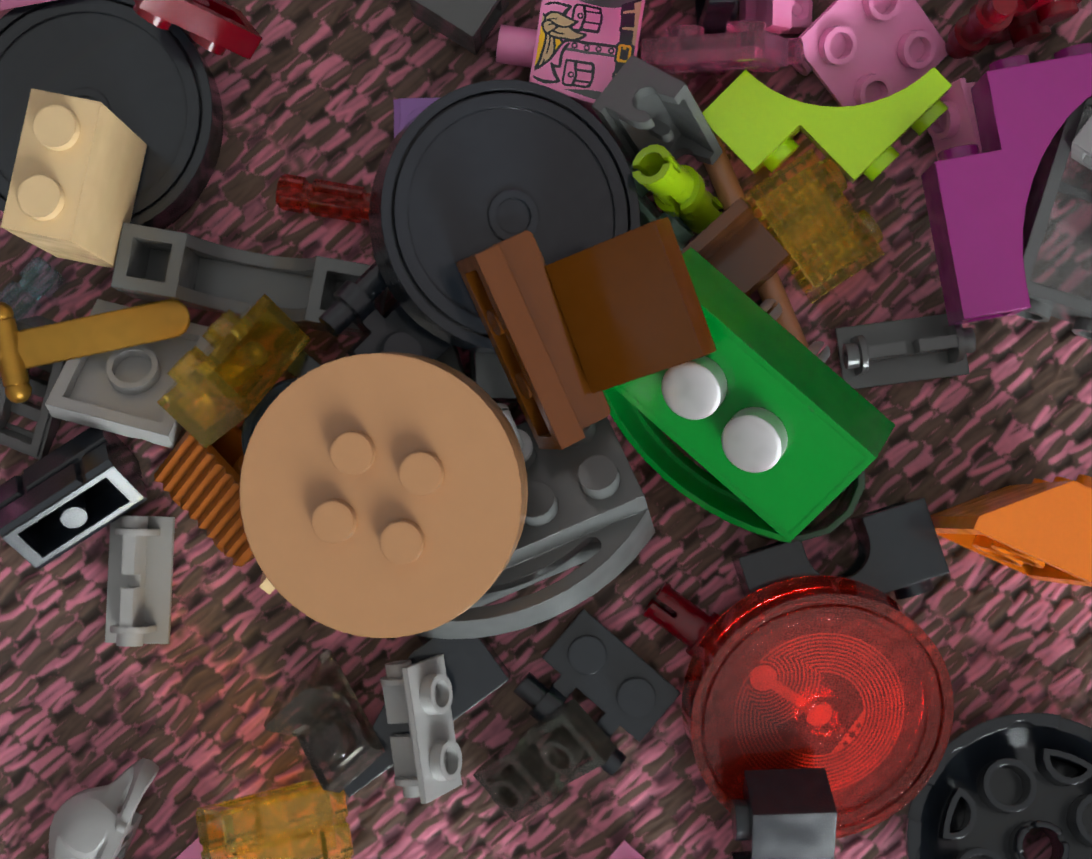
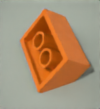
[930,474,1092,587]

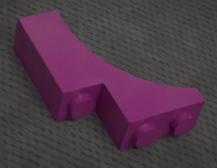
[921,43,1092,326]

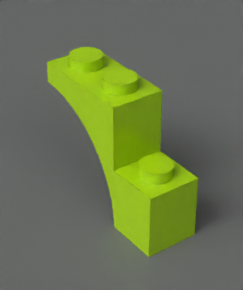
[702,67,952,184]

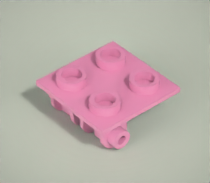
[789,0,948,107]

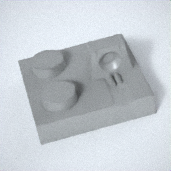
[45,299,220,449]

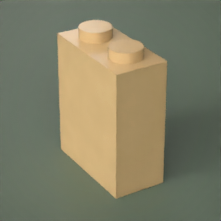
[1,88,147,269]

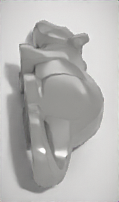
[48,758,159,859]

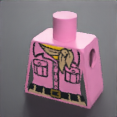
[496,0,645,123]

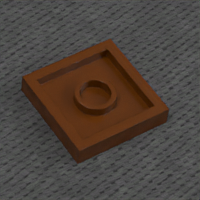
[545,217,717,394]

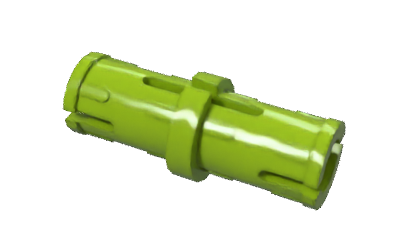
[632,144,723,234]

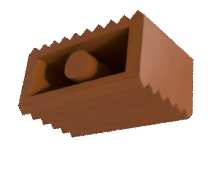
[154,410,255,567]

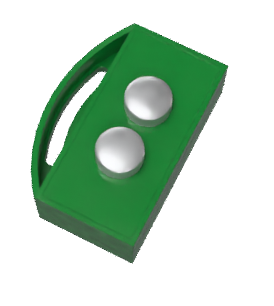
[603,247,895,543]

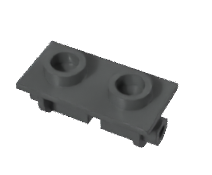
[835,314,976,389]

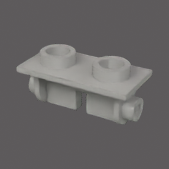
[105,515,175,647]
[380,654,462,804]

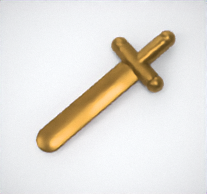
[0,299,190,403]

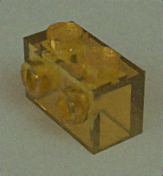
[157,294,311,448]

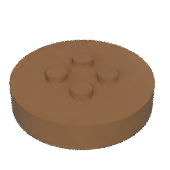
[239,352,528,638]

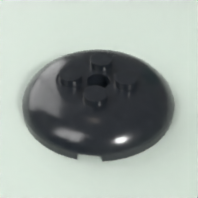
[906,713,1092,859]

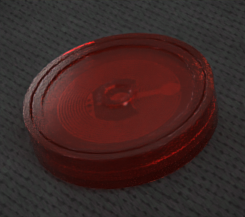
[682,575,954,838]

